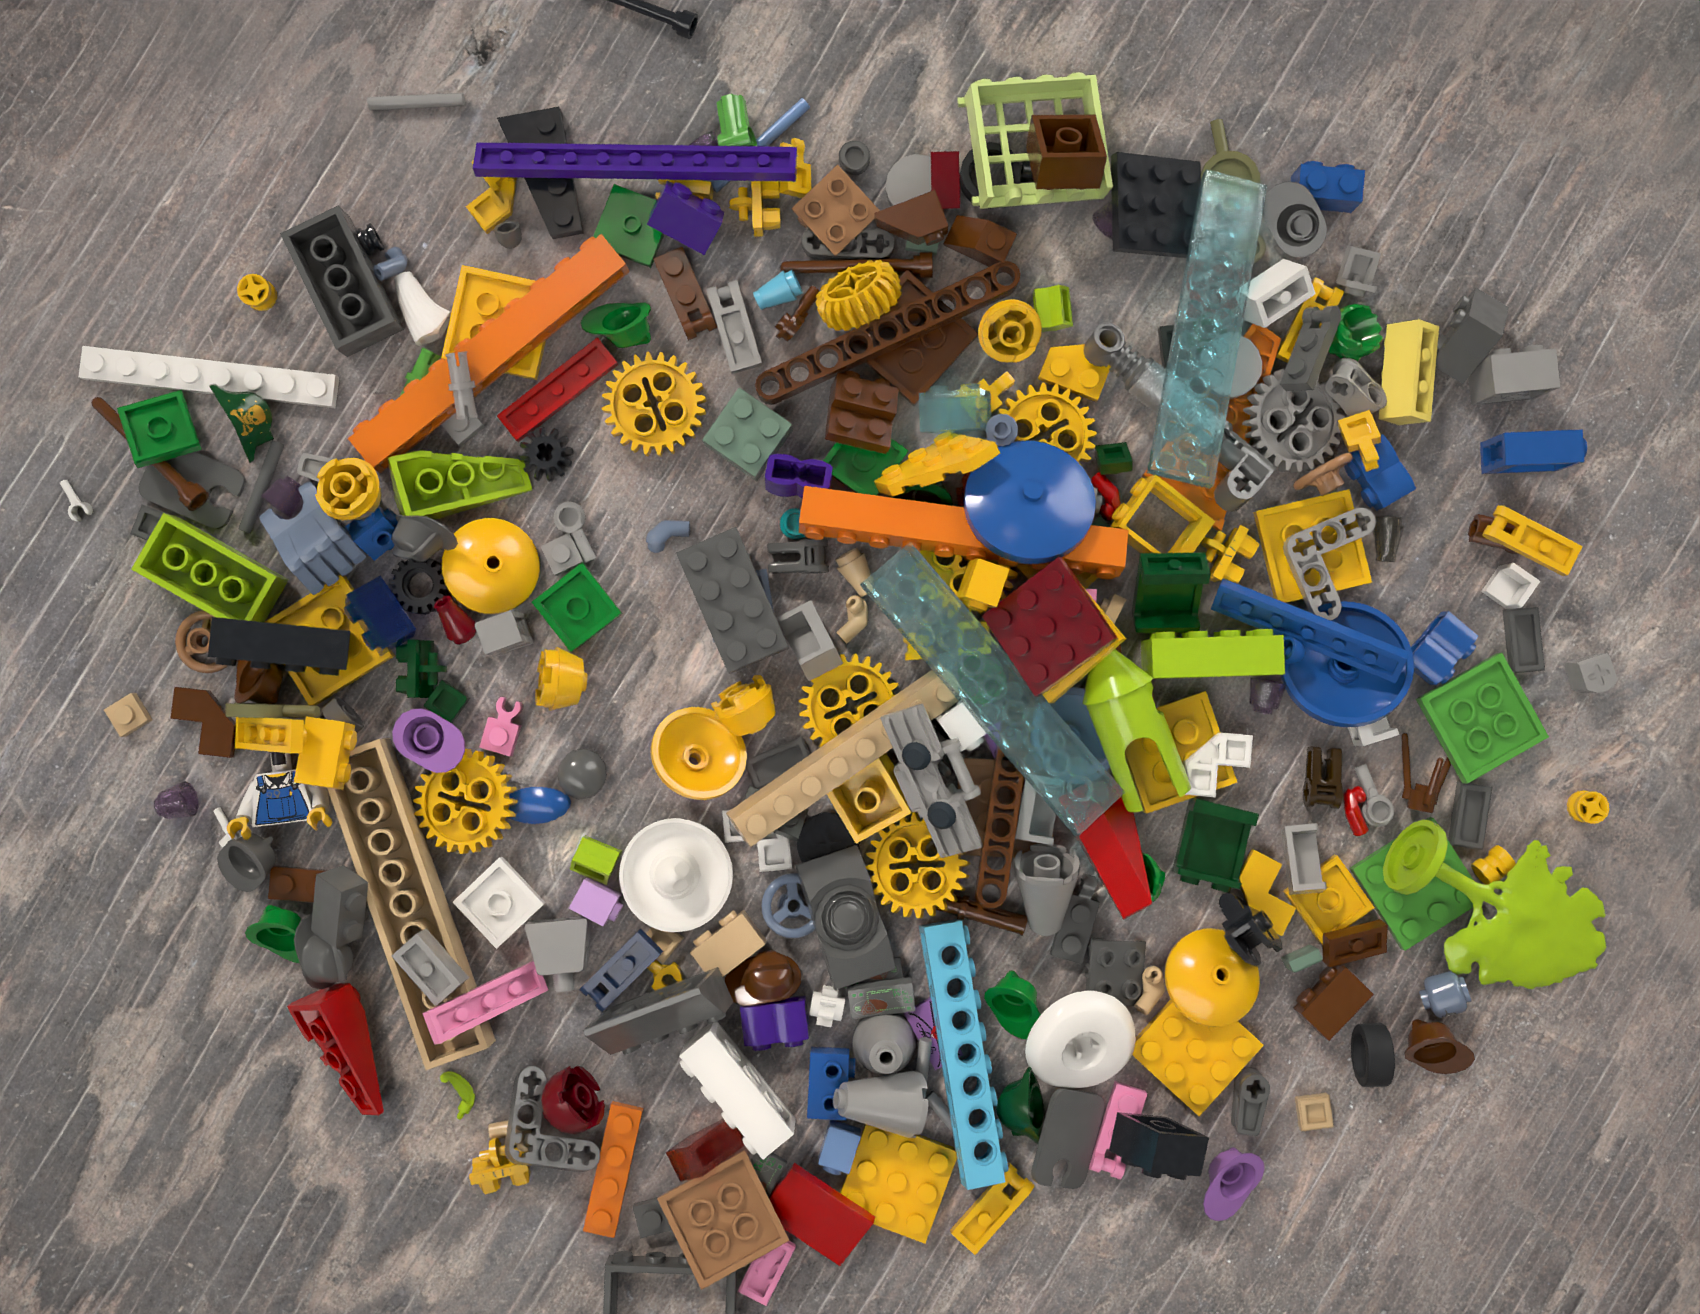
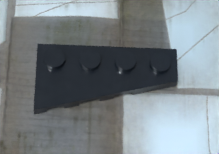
[497,106,584,239]

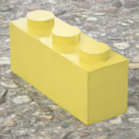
[1378,319,1439,425]

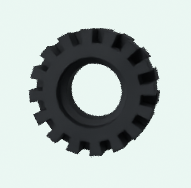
[389,558,451,615]

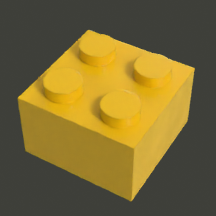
[827,753,912,844]

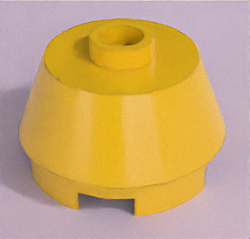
[978,299,1042,363]
[315,458,381,520]
[535,647,588,711]
[711,675,776,736]

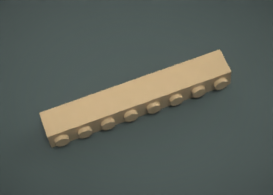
[726,666,966,847]

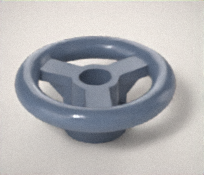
[761,873,815,938]

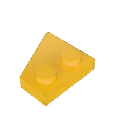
[1038,343,1111,402]

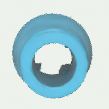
[753,270,803,310]

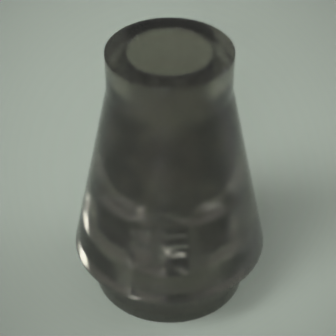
[1373,516,1405,562]

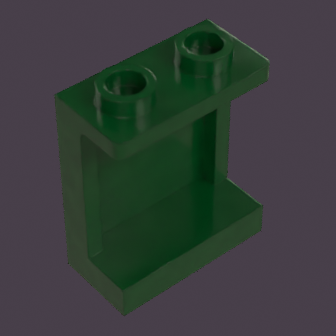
[1132,552,1211,633]
[1172,798,1259,893]

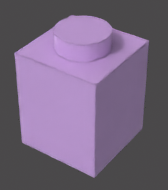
[569,877,623,926]

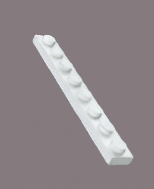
[78,346,339,408]

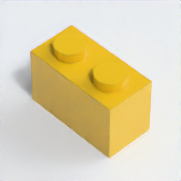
[956,558,1009,612]
[294,716,357,790]

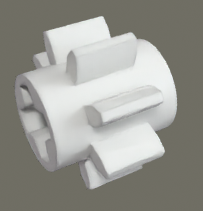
[809,985,845,1028]

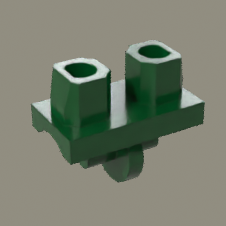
[396,639,447,698]

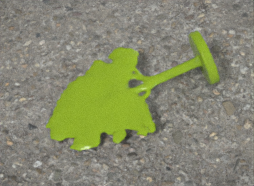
[1383,819,1607,989]

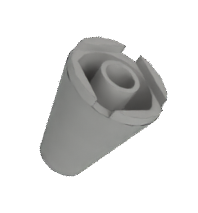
[1014,843,1080,936]
[852,1013,916,1075]
[833,1071,928,1138]

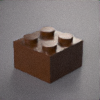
[1026,114,1107,190]

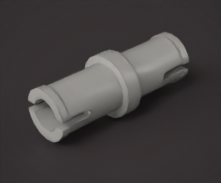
[445,351,478,420]

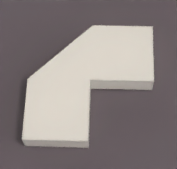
[1183,732,1253,797]
[722,809,792,872]

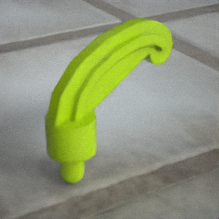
[440,1071,475,1120]

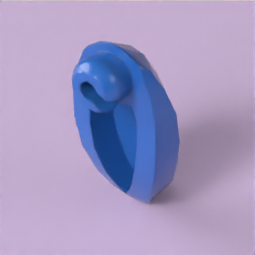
[506,787,571,824]

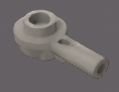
[553,501,596,563]
[1354,764,1394,827]

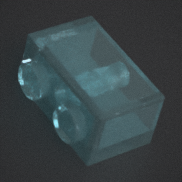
[919,383,991,434]

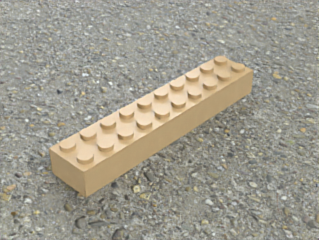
[327,738,496,1070]

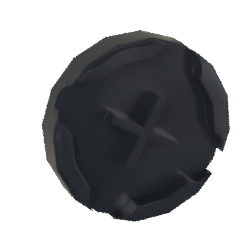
[797,812,860,863]

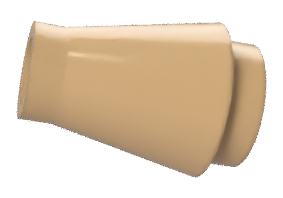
[835,547,876,597]

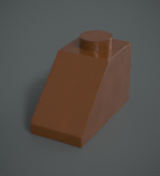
[874,190,949,246]
[943,215,1017,267]

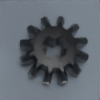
[518,427,574,482]

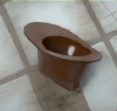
[234,660,283,705]
[725,951,801,1006]
[1404,1019,1475,1074]

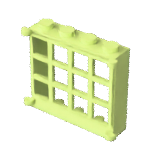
[957,72,1113,209]

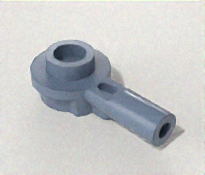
[985,414,1018,447]

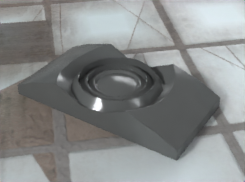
[795,845,896,990]

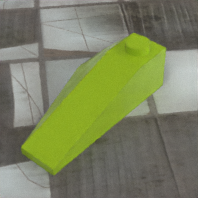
[388,450,533,520]

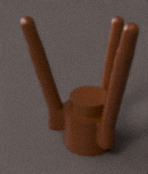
[1402,733,1451,813]

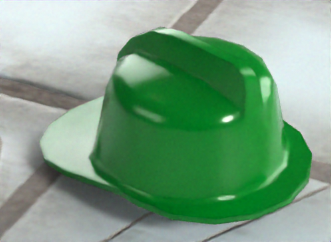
[580,302,651,348]
[245,905,302,963]
[984,970,1041,1040]

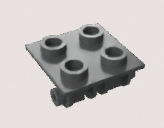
[1085,937,1146,1006]

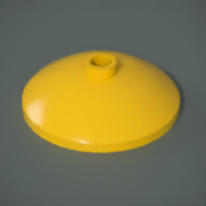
[441,518,540,614]
[651,707,747,800]
[1165,928,1260,1027]

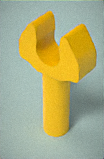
[647,960,683,990]

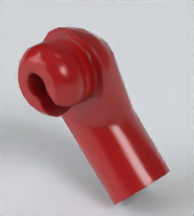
[1091,472,1121,521]
[1343,786,1369,836]

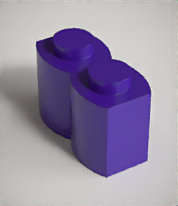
[765,454,833,499]
[740,996,810,1051]

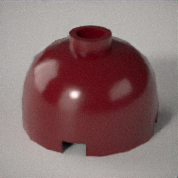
[541,1066,605,1134]

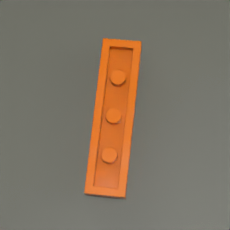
[583,1101,644,1238]

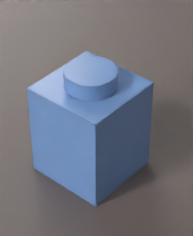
[818,1120,861,1175]

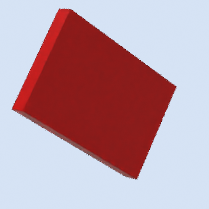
[768,1163,875,1266]

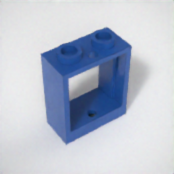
[1480,429,1587,474]

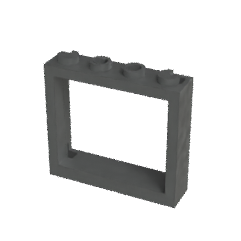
[603,1251,737,1314]

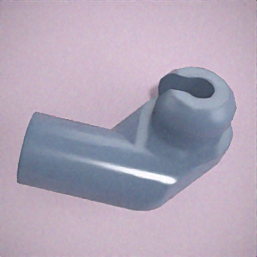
[373,247,408,281]

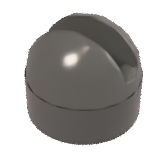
[494,221,522,249]

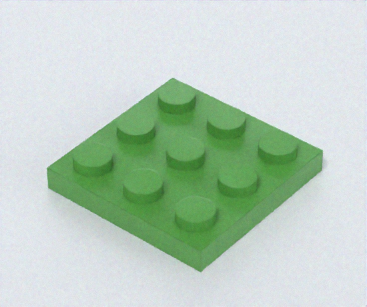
[1416,653,1549,784]
[1349,817,1474,951]

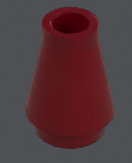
[434,596,477,645]

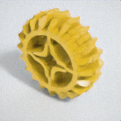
[815,260,902,331]

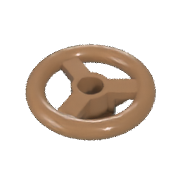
[1293,453,1353,496]
[175,610,228,673]

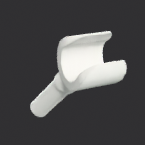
[60,480,93,521]
[213,807,242,848]

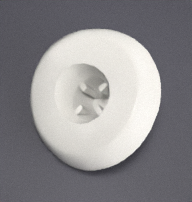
[619,818,733,932]
[1025,991,1136,1088]

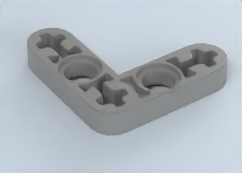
[1283,507,1376,620]

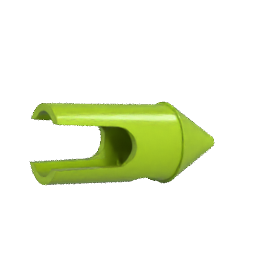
[1082,649,1191,812]

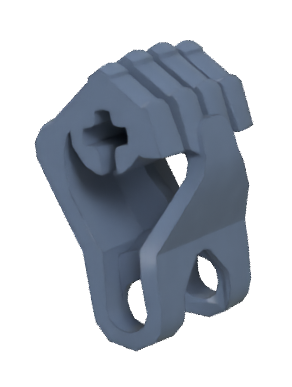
[259,480,366,595]

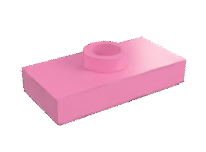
[737,1241,796,1306]

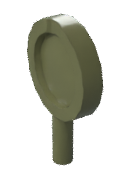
[1201,119,1260,213]
[225,703,320,718]

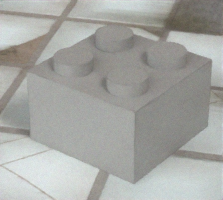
[1468,345,1560,405]

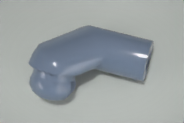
[646,520,690,553]

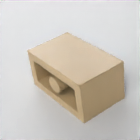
[690,910,767,977]

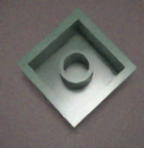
[702,387,793,482]

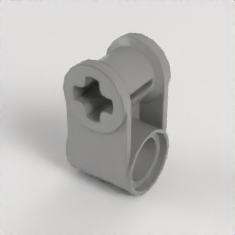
[1325,358,1387,417]

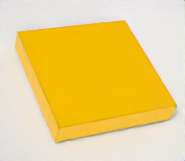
[1283,854,1375,945]

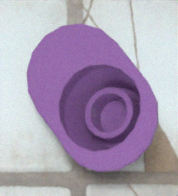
[392,708,465,773]
[1203,1147,1264,1221]

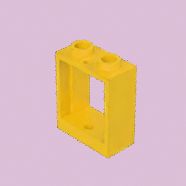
[1110,474,1215,553]

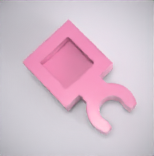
[479,697,523,756]

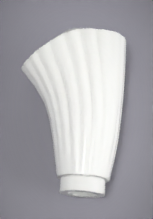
[394,272,451,346]

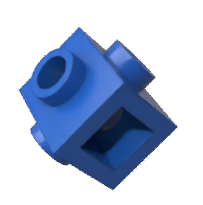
[346,506,398,561]

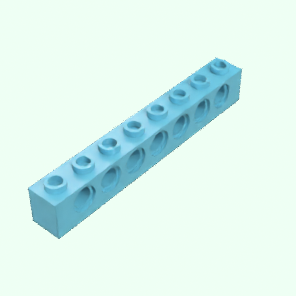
[919,919,1008,1190]

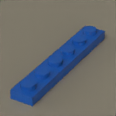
[1211,578,1410,683]

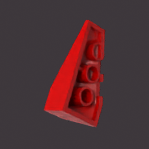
[1057,779,1152,920]
[287,983,384,1116]

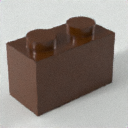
[1293,965,1374,1041]

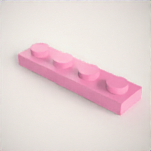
[422,961,548,1045]

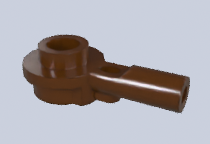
[775,286,819,342]

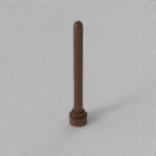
[780,252,933,278]
[91,397,209,511]

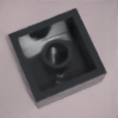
[1109,1112,1209,1180]

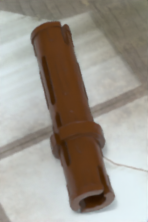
[935,888,1028,936]

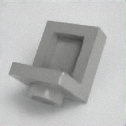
[1336,245,1381,297]

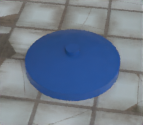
[963,441,1096,564]
[1281,601,1414,728]

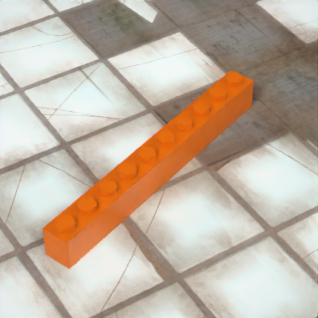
[348,234,630,473]
[799,486,1129,579]

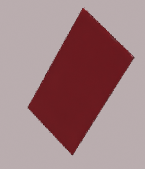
[931,151,960,209]

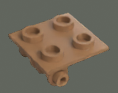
[791,165,880,256]

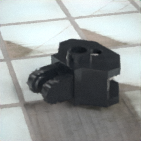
[1218,892,1283,967]

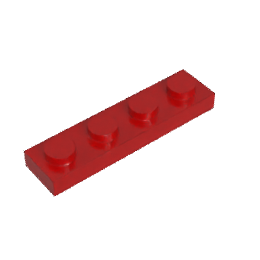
[497,337,619,443]

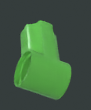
[717,93,757,146]

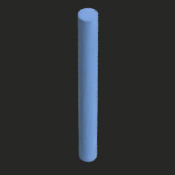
[710,98,810,193]

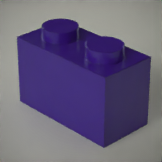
[647,181,724,255]

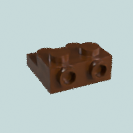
[825,371,899,454]

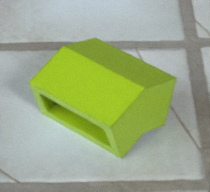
[1032,285,1073,332]
[570,835,622,885]

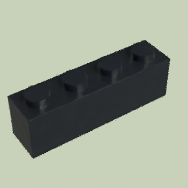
[208,617,351,676]

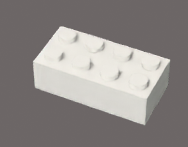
[679,1021,796,1159]

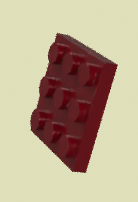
[982,557,1118,697]

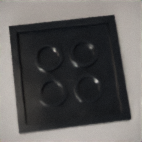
[1111,152,1203,259]

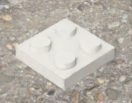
[453,857,546,949]

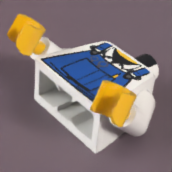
[227,752,333,840]

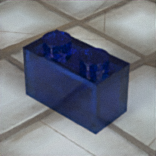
[343,575,416,656]

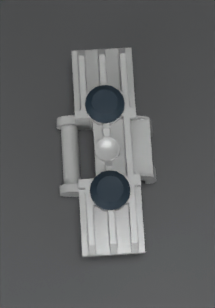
[880,703,983,858]

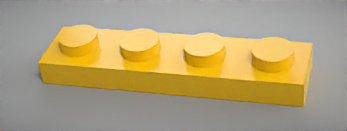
[235,717,307,753]

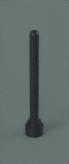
[607,0,698,39]

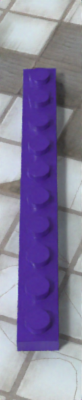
[472,142,798,182]

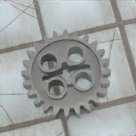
[1242,369,1345,473]

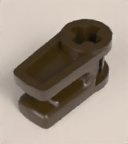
[1303,746,1343,809]

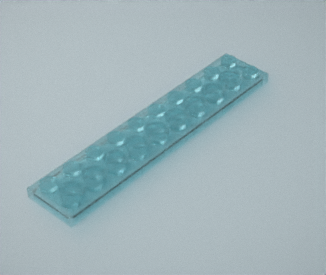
[1147,169,1268,489]
[860,542,1125,836]

